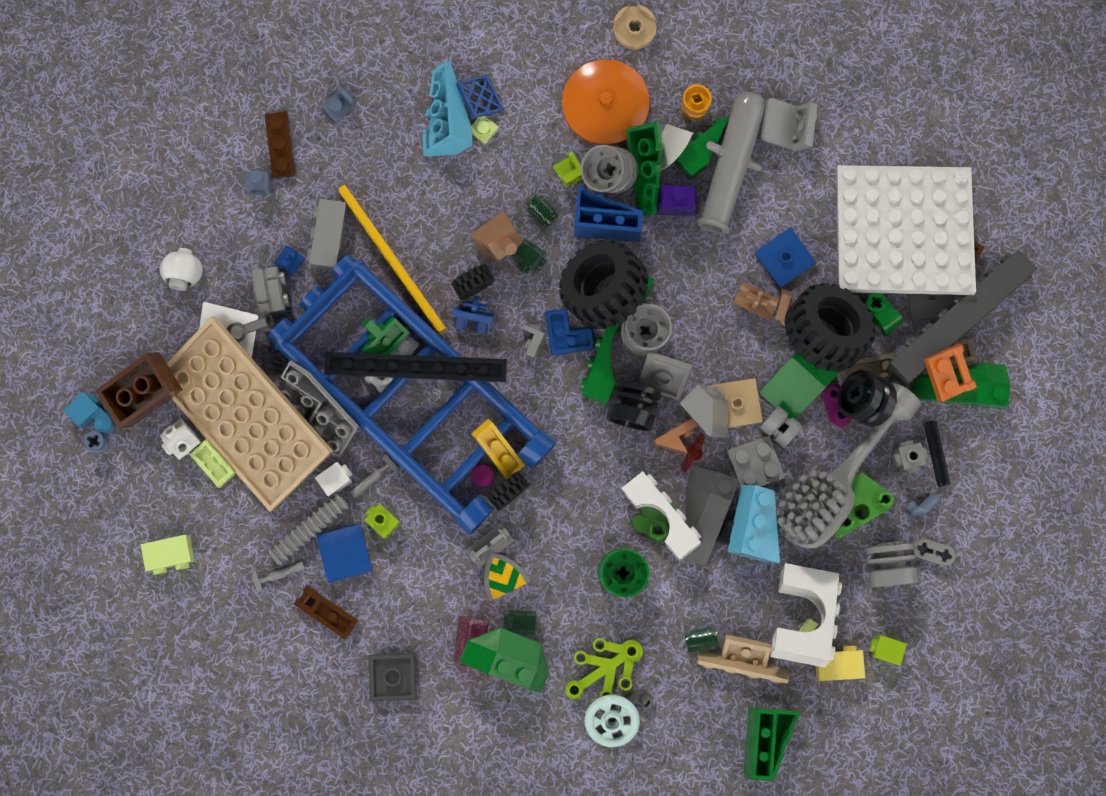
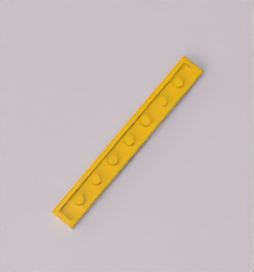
[338,185,447,336]

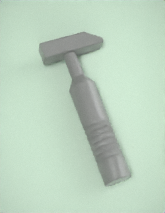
[350,454,397,498]
[252,561,306,592]

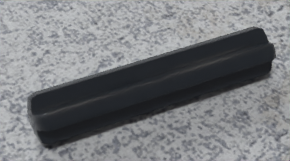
[924,421,951,487]

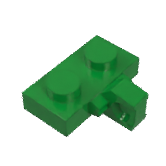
[361,316,410,354]

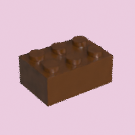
[95,352,183,429]

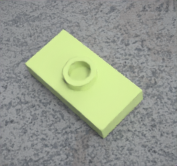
[189,439,236,488]

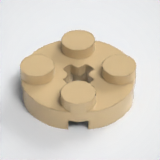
[613,5,656,50]

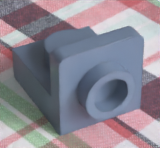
[321,85,356,123]

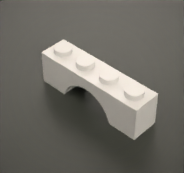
[621,471,701,562]

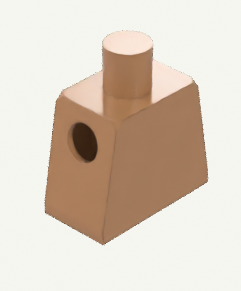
[470,210,523,261]

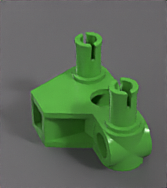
[834,472,894,539]

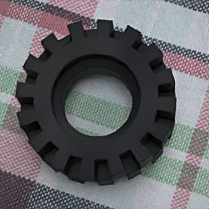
[451,264,495,300]
[487,471,530,511]

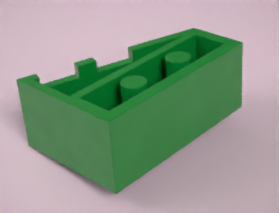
[743,706,801,782]

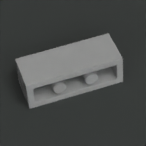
[307,199,349,270]

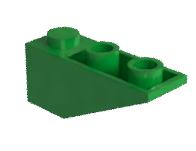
[674,116,728,181]

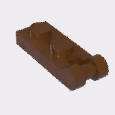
[293,585,359,640]

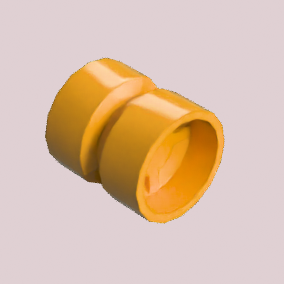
[681,84,712,121]

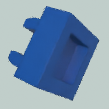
[274,245,306,276]

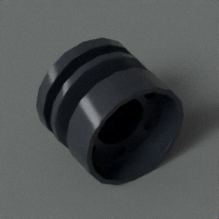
[606,381,661,431]

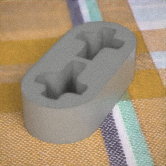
[911,539,956,566]

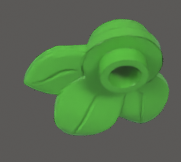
[632,502,676,542]

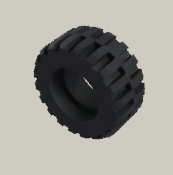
[559,239,649,329]
[784,283,876,371]

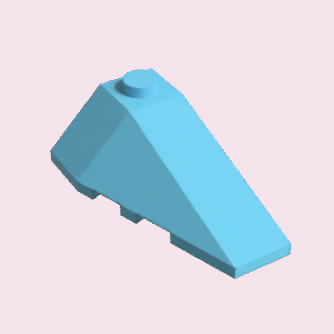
[422,61,472,157]

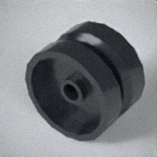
[838,370,897,427]

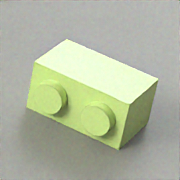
[140,535,195,575]

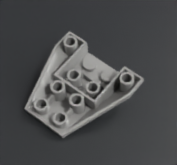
[278,360,359,457]

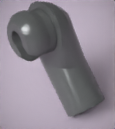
[619,691,653,710]

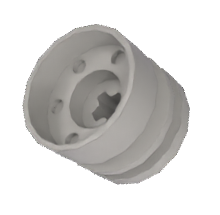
[581,145,638,194]
[619,303,672,357]
[866,541,920,587]

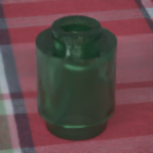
[526,195,559,228]
[684,627,719,654]

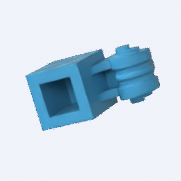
[63,392,115,434]

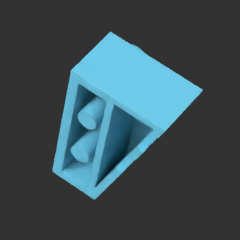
[727,485,780,563]

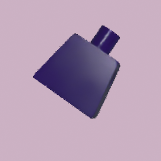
[655,185,697,216]

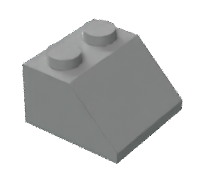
[680,384,729,438]

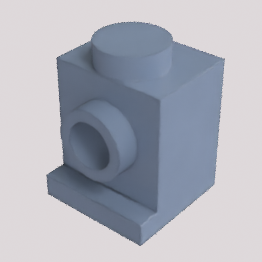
[245,168,272,195]

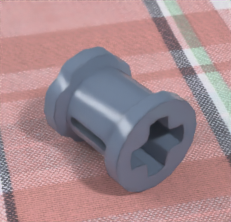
[83,431,109,453]

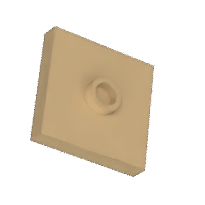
[711,378,763,428]

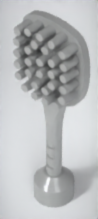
[776,383,921,549]

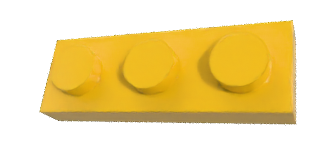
[471,419,525,479]

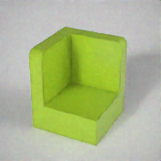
[553,151,583,189]

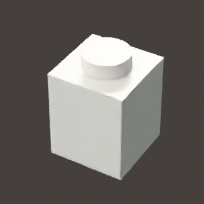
[315,462,353,497]

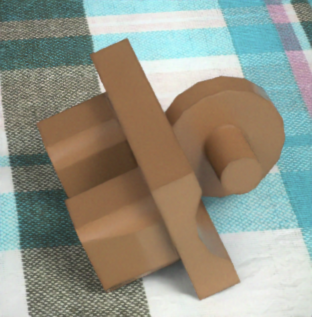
[733,283,779,320]

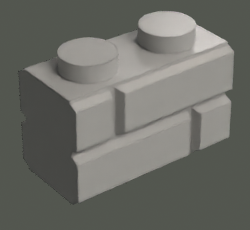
[251,266,290,316]

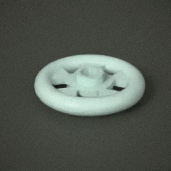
[584,695,640,747]

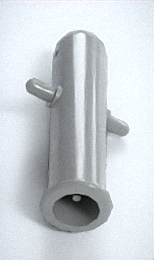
[696,92,765,234]

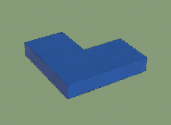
[545,309,595,356]

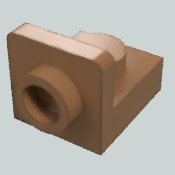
[774,289,794,325]

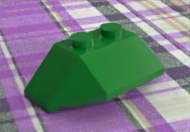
[459,627,549,693]

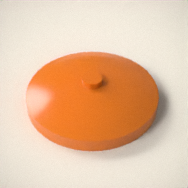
[562,59,650,146]

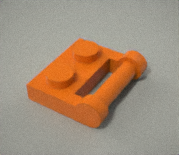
[924,344,977,402]

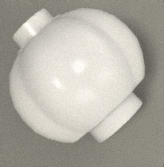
[160,248,203,291]

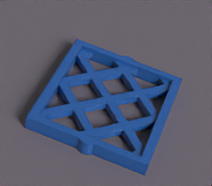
[456,75,504,119]

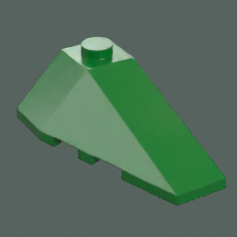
[626,121,663,216]
[913,363,1010,409]

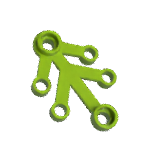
[565,638,643,699]

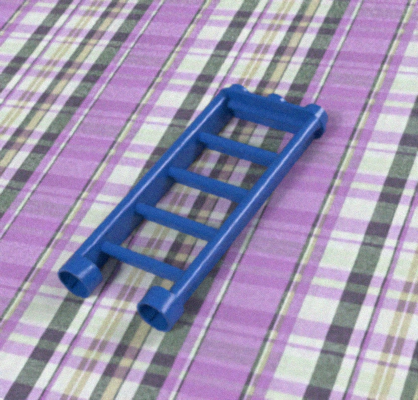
[268,254,557,535]

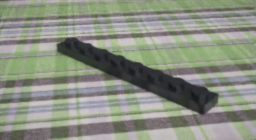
[324,352,508,383]

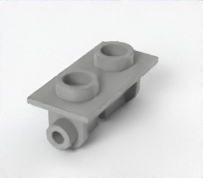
[465,523,514,569]

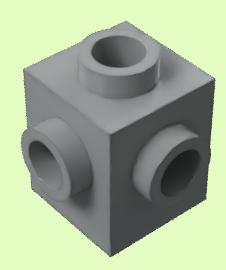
[893,440,928,474]

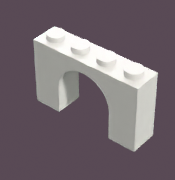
[770,563,842,667]

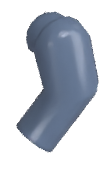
[905,494,940,516]

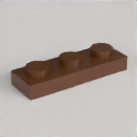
[264,111,295,179]

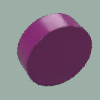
[471,464,494,487]

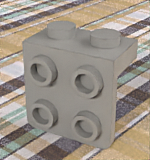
[761,98,818,151]

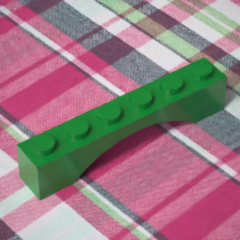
[579,276,654,406]

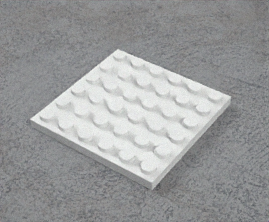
[837,165,976,295]

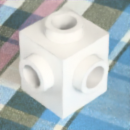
[160,418,201,460]

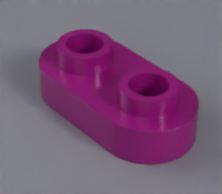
[821,383,852,427]

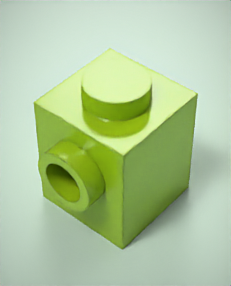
[364,503,401,539]

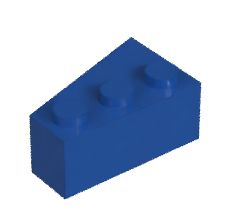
[574,185,643,242]

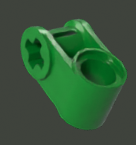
[863,293,904,336]

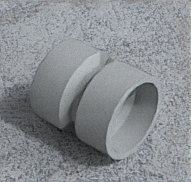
[760,405,803,448]

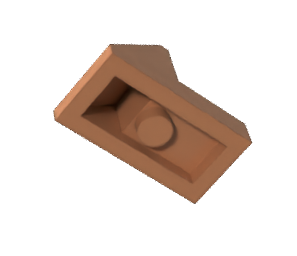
[653,418,698,454]

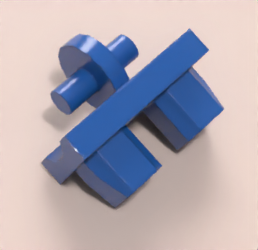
[452,296,495,334]

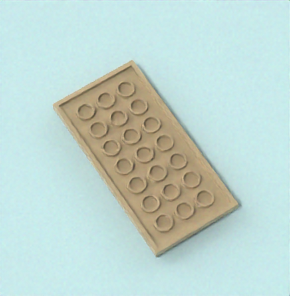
[167,316,333,512]

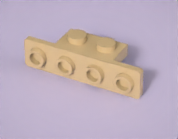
[697,634,789,683]

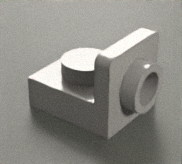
[522,324,545,361]

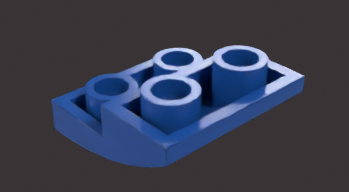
[317,524,373,583]

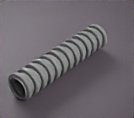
[268,493,349,566]

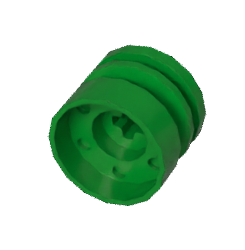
[597,548,649,598]

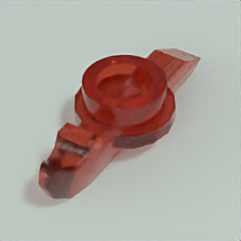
[681,432,705,472]

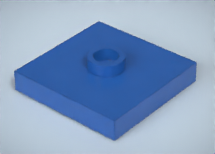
[754,227,816,289]

